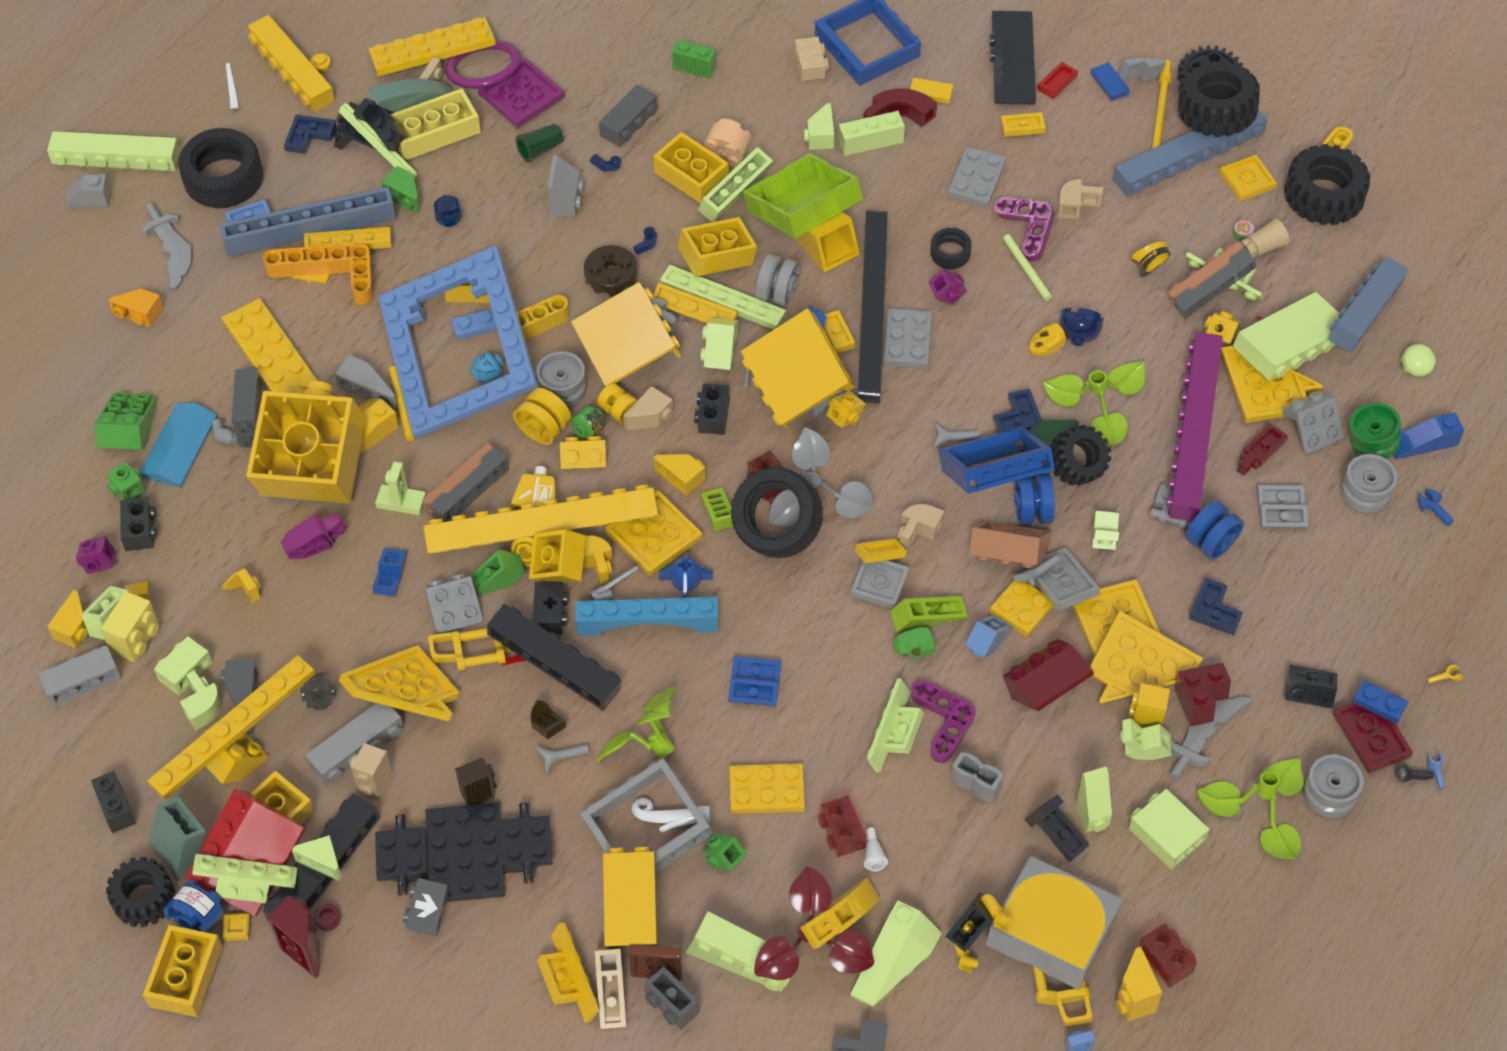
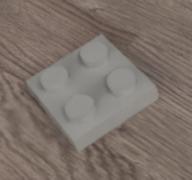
[850,560,910,609]

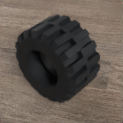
[1049,425,1111,486]
[106,857,175,927]

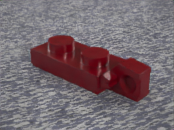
[1236,424,1288,476]

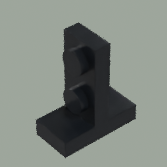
[353,98,406,152]
[1025,794,1089,862]

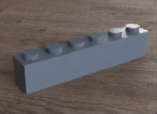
[1328,257,1409,353]

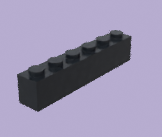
[487,604,621,711]
[263,793,380,922]

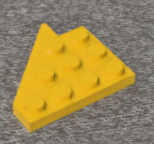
[339,645,460,721]

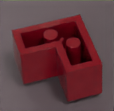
[1175,663,1231,726]

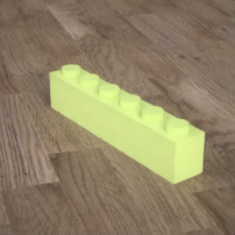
[47,131,180,171]

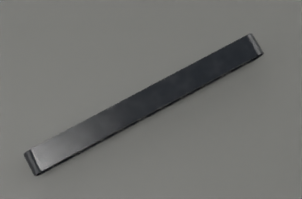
[858,210,888,404]

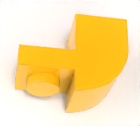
[583,535,613,585]

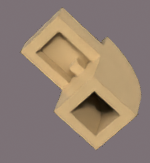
[1058,179,1103,219]
[898,504,945,551]

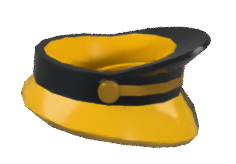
[1131,241,1171,277]

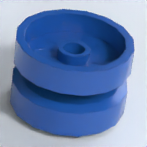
[1014,473,1055,526]
[1185,501,1245,560]

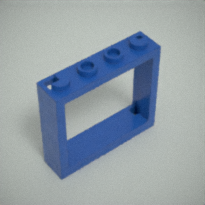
[815,0,922,86]
[938,426,1055,494]

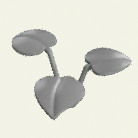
[768,427,875,527]

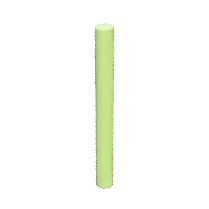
[1003,234,1052,301]

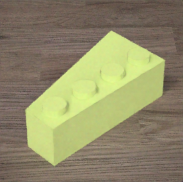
[685,911,790,992]

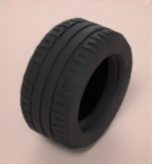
[178,128,263,208]
[731,467,823,558]

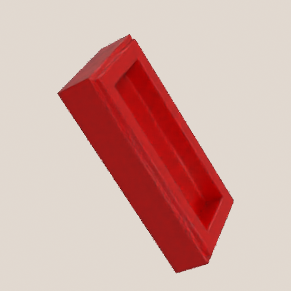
[1037,62,1078,99]

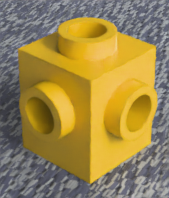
[1205,310,1241,344]
[826,391,866,428]

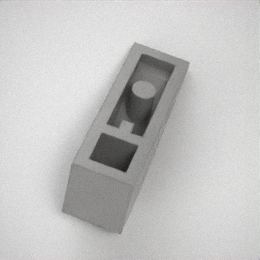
[335,355,398,411]

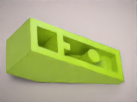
[890,596,968,632]

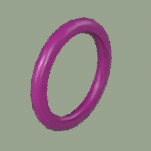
[445,40,521,89]

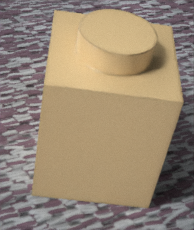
[623,386,674,430]

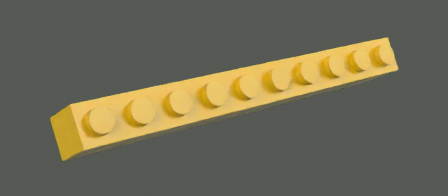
[423,484,659,554]

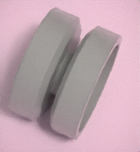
[756,253,801,307]
[536,351,587,408]
[1341,454,1398,513]
[1303,754,1364,818]

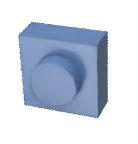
[1065,1030,1095,1051]

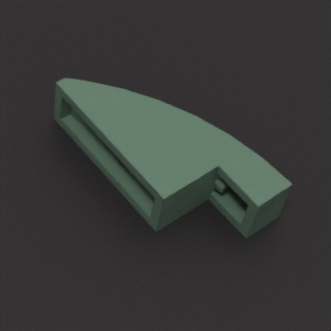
[368,79,453,112]

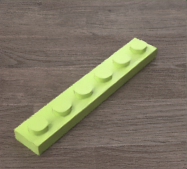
[660,265,786,330]

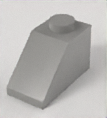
[65,174,111,207]

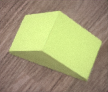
[292,836,342,881]

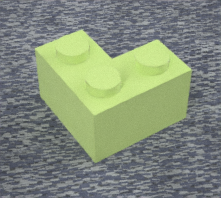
[701,318,739,370]

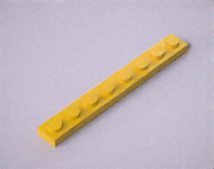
[147,655,315,800]

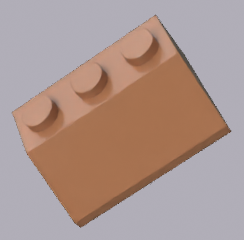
[969,521,1052,568]

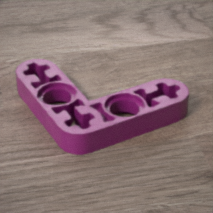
[994,197,1055,261]
[911,680,975,763]

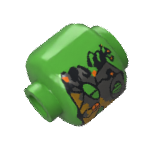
[572,406,605,439]

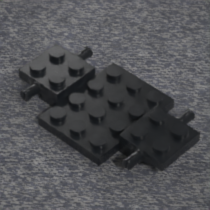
[375,802,553,902]

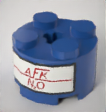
[164,880,224,933]

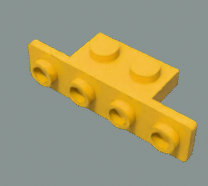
[537,922,599,1023]

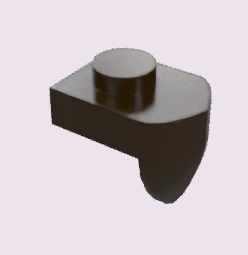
[530,700,567,739]

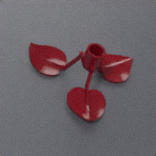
[754,866,874,980]

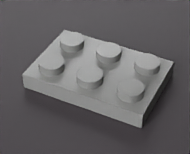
[947,146,1007,208]
[884,308,932,369]
[1025,547,1100,612]

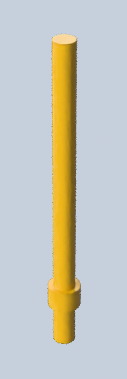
[1152,60,1172,149]

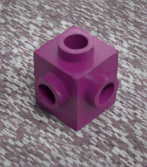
[928,268,967,305]
[76,536,116,574]

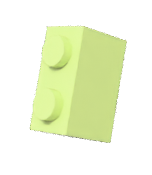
[154,636,212,696]

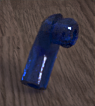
[590,154,622,172]
[633,227,658,256]

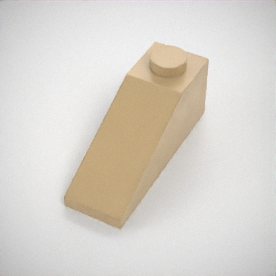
[595,946,626,1029]

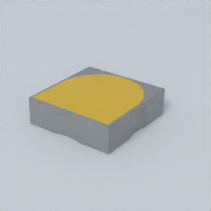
[986,856,1123,990]

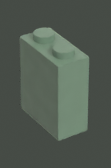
[149,796,206,878]

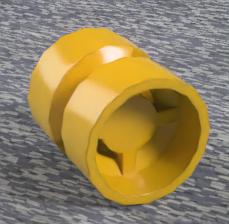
[597,383,638,424]

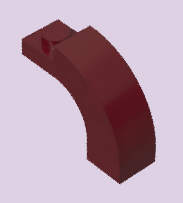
[863,89,937,127]

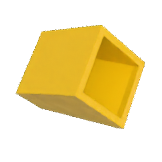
[796,212,860,273]

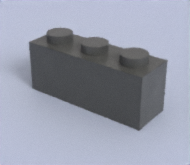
[599,85,658,147]

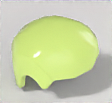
[1400,344,1436,377]

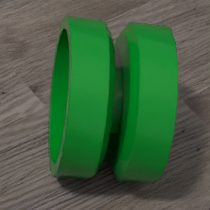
[1350,403,1402,459]

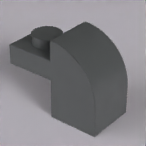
[832,1020,887,1051]

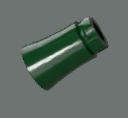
[515,124,564,163]

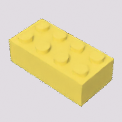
[390,88,481,161]

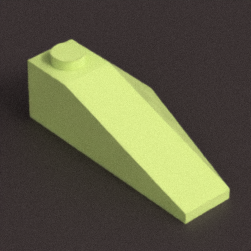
[850,900,942,1007]

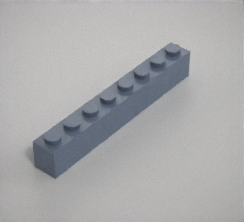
[1113,109,1268,197]
[220,187,396,256]

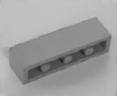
[305,703,404,786]

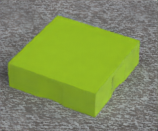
[742,153,863,239]

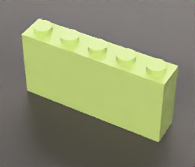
[1233,292,1340,381]

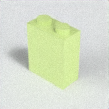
[1129,789,1209,870]

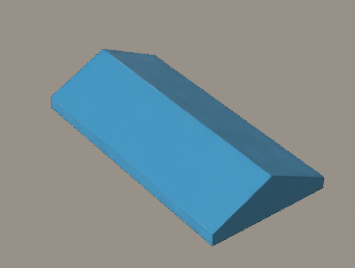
[139,403,218,488]

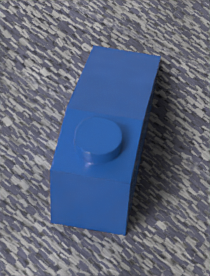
[1393,412,1464,460]

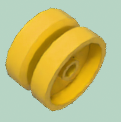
[513,387,572,445]

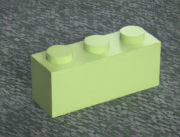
[838,111,905,156]

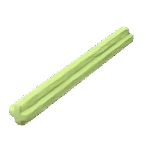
[339,103,418,179]

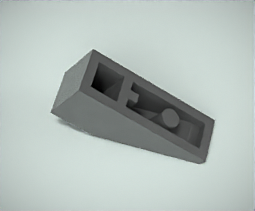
[221,660,258,735]

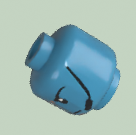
[470,351,504,384]

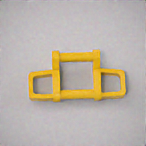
[428,628,511,671]
[1033,966,1093,1026]

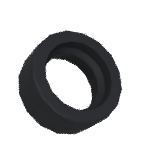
[930,228,971,269]

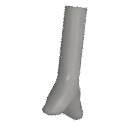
[933,423,980,448]
[1013,554,1061,586]
[536,744,589,773]

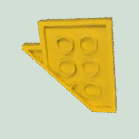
[1220,345,1323,423]
[1089,611,1203,704]

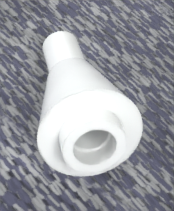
[863,827,888,872]

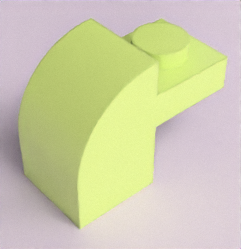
[1092,511,1119,550]
[180,670,221,731]
[1120,718,1172,760]

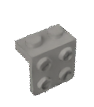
[1282,391,1343,453]
[424,573,482,633]

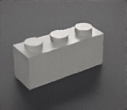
[38,645,121,707]

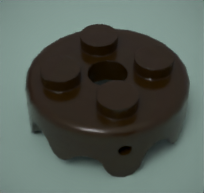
[584,245,638,297]

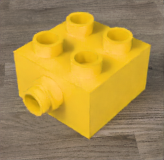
[246,381,366,504]

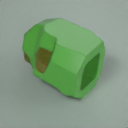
[893,627,935,659]

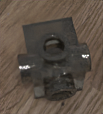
[301,671,337,710]

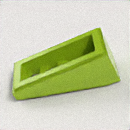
[701,487,734,532]

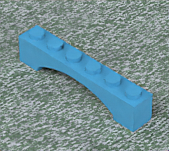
[575,597,718,636]

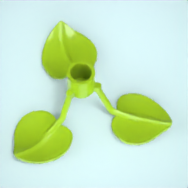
[1044,361,1145,446]
[597,685,676,764]
[1197,758,1304,860]

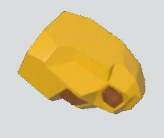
[1029,322,1066,357]

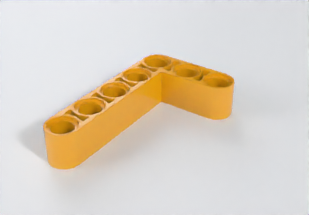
[263,243,373,306]

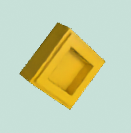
[222,913,251,941]

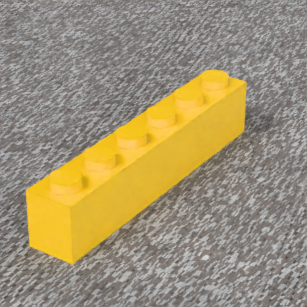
[248,15,335,112]

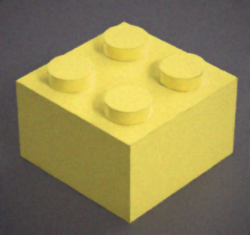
[100,592,160,663]

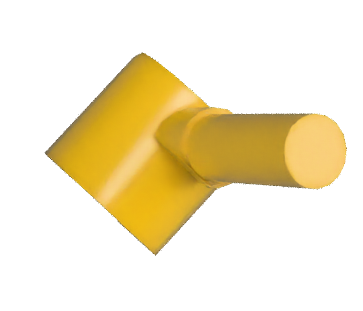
[1427,665,1463,684]

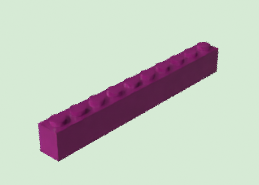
[1166,332,1223,522]

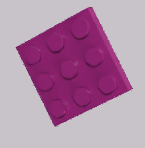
[478,58,565,128]

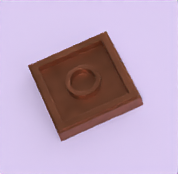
[629,944,683,981]

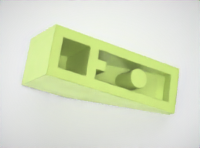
[1075,767,1112,833]

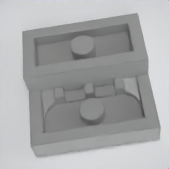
[1257,485,1308,528]

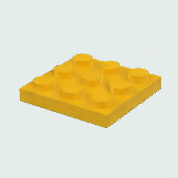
[605,490,703,577]
[1072,579,1161,658]

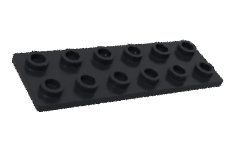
[989,11,1036,105]

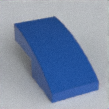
[372,548,407,597]

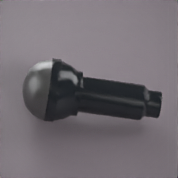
[1395,765,1434,782]

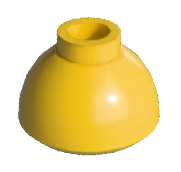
[511,536,533,567]

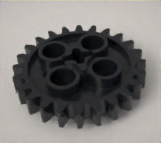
[1177,45,1243,99]

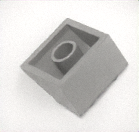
[547,155,584,217]

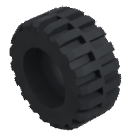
[1178,61,1260,137]
[1284,144,1370,225]

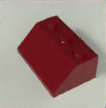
[1002,639,1094,712]
[267,895,319,979]

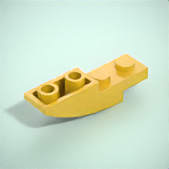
[800,877,880,949]

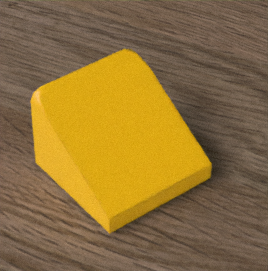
[124,581,151,602]

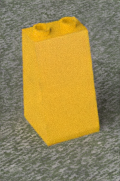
[603,847,658,947]

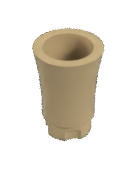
[1240,218,1290,258]

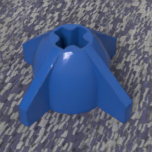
[659,552,713,598]

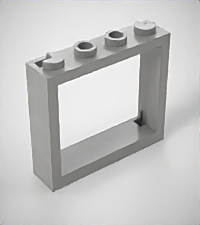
[580,759,714,874]

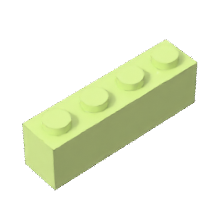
[698,147,773,222]

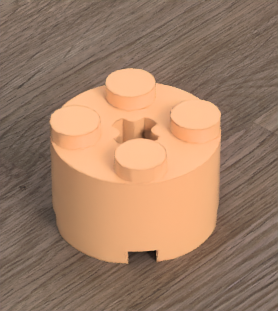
[704,118,752,167]

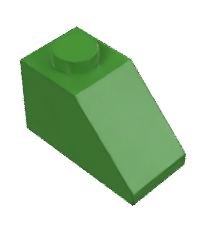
[470,550,525,595]

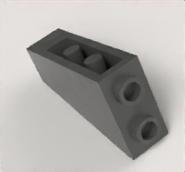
[232,367,261,448]

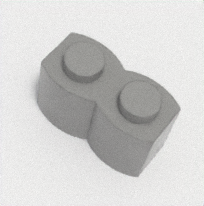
[950,752,1004,803]

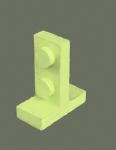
[375,462,426,515]

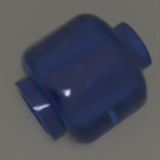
[433,195,462,227]

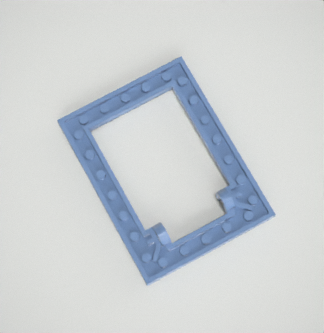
[378,245,538,439]

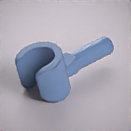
[1427,753,1445,789]

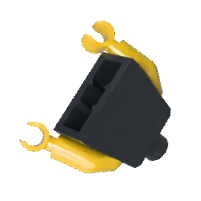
[945,892,1014,973]

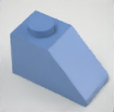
[965,615,1013,657]

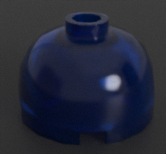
[1059,308,1104,346]

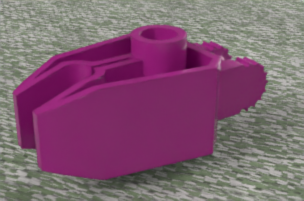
[281,514,347,559]

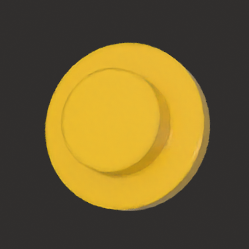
[310,53,331,73]

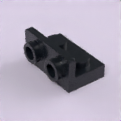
[1285,664,1338,708]

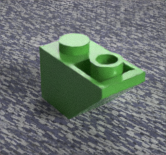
[381,166,420,214]

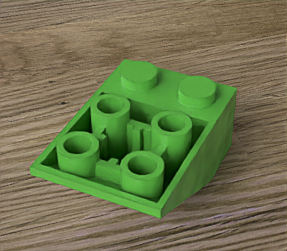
[94,392,157,450]

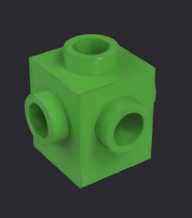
[106,462,145,500]
[702,833,747,872]

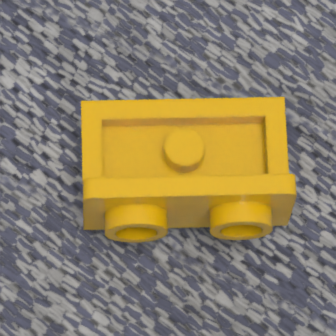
[560,436,607,469]

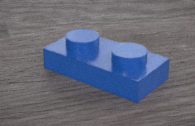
[1353,680,1409,724]

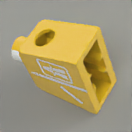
[511,466,556,511]

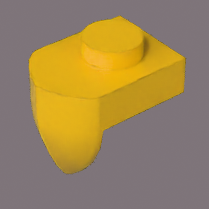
[222,568,261,603]

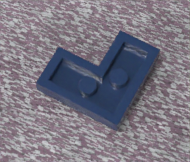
[284,115,337,154]
[993,389,1042,433]
[1189,578,1243,635]

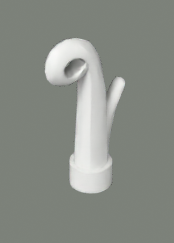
[631,797,710,832]

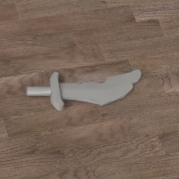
[142,203,192,290]
[1170,696,1251,780]

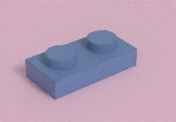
[224,199,271,222]
[451,308,498,341]

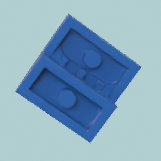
[728,657,781,706]

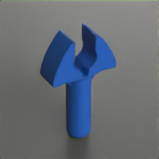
[1417,489,1454,526]

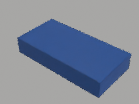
[1091,62,1130,101]

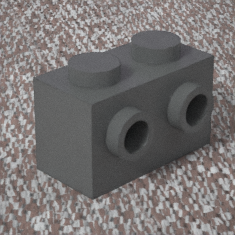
[645,966,700,1030]

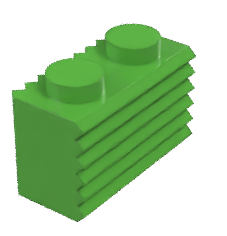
[672,40,717,79]

